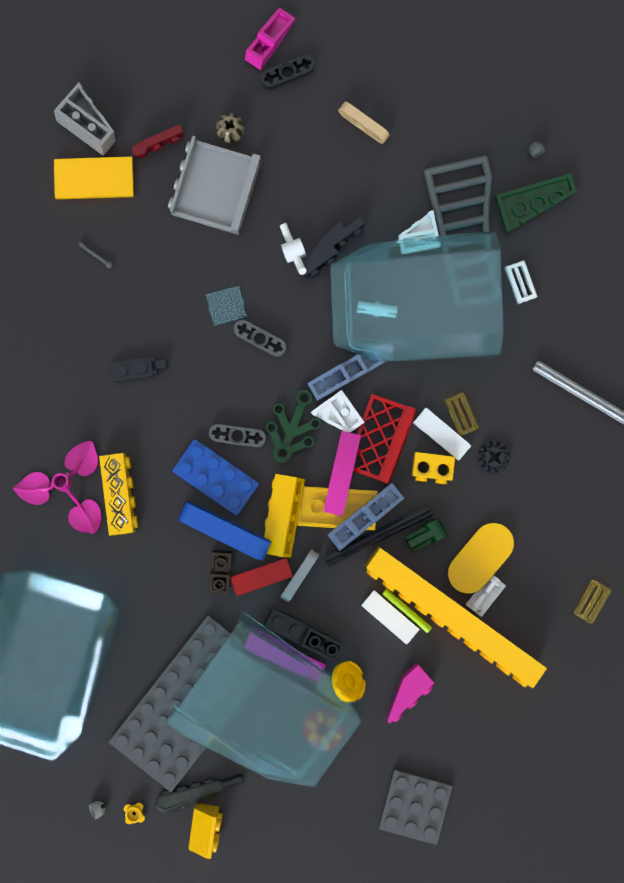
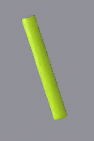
[382,588,432,633]

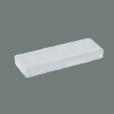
[413,408,471,461]
[361,590,420,644]

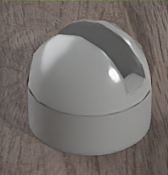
[89,801,106,819]

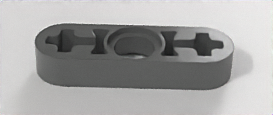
[234,320,286,357]
[209,424,266,448]

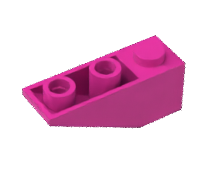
[386,662,435,724]

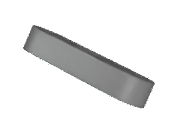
[280,549,320,603]

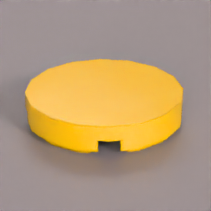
[331,661,366,702]

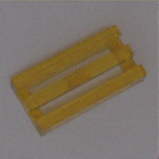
[445,392,479,436]
[573,580,611,624]

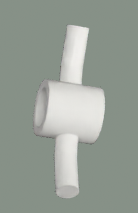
[280,223,306,275]

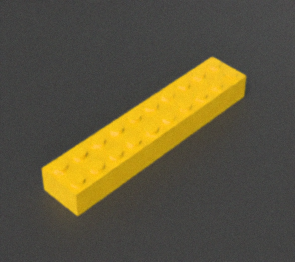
[364,547,547,688]

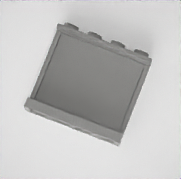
[168,136,261,235]

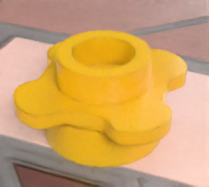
[124,802,145,824]

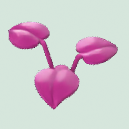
[13,441,102,534]

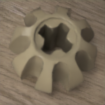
[216,113,245,143]

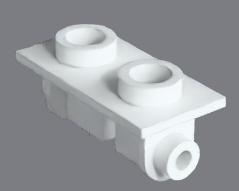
[466,576,506,617]

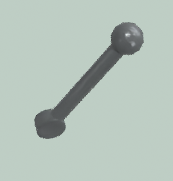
[78,242,113,269]

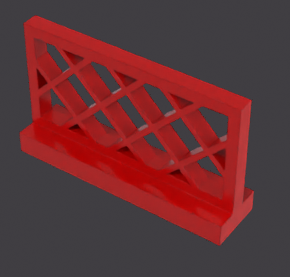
[353,394,417,485]

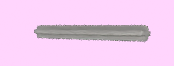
[533,361,624,424]

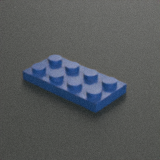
[172,439,260,516]

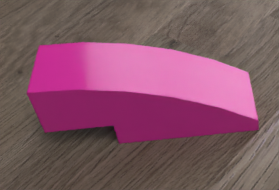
[244,8,295,70]

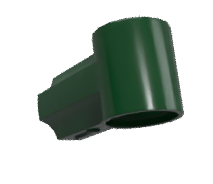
[405,518,448,552]

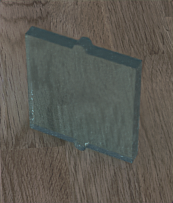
[206,286,247,326]

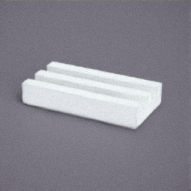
[505,260,537,304]

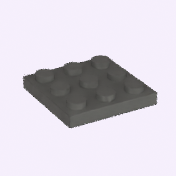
[378,768,453,845]

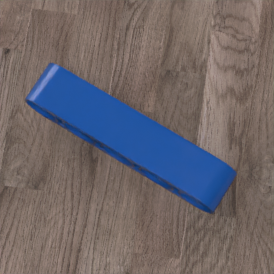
[178,501,272,561]

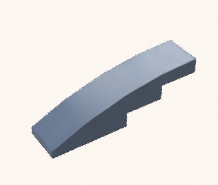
[307,345,385,401]
[328,483,404,550]

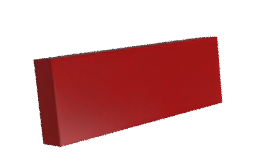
[230,558,293,596]

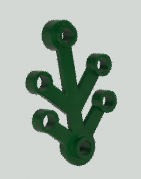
[266,390,321,463]

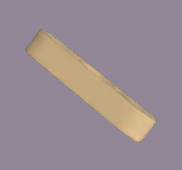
[338,102,389,144]

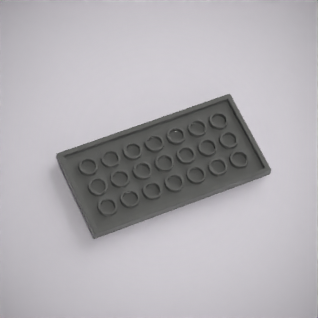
[108,615,271,792]

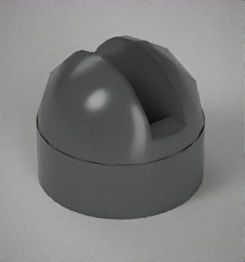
[529,141,546,159]

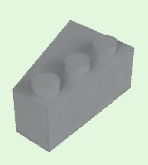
[54,82,115,156]

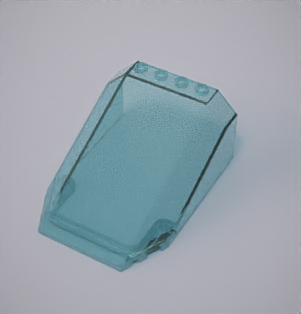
[330,232,504,362]
[0,569,119,761]
[166,611,361,787]

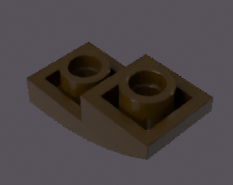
[209,550,232,594]

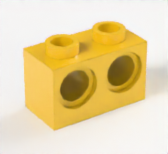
[411,452,455,484]

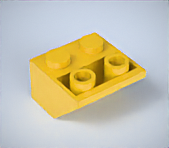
[189,803,223,859]

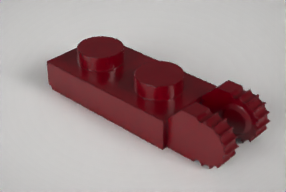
[131,125,184,159]

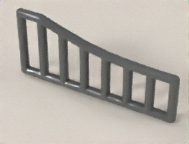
[424,155,501,308]

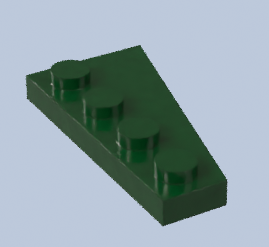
[495,173,577,234]

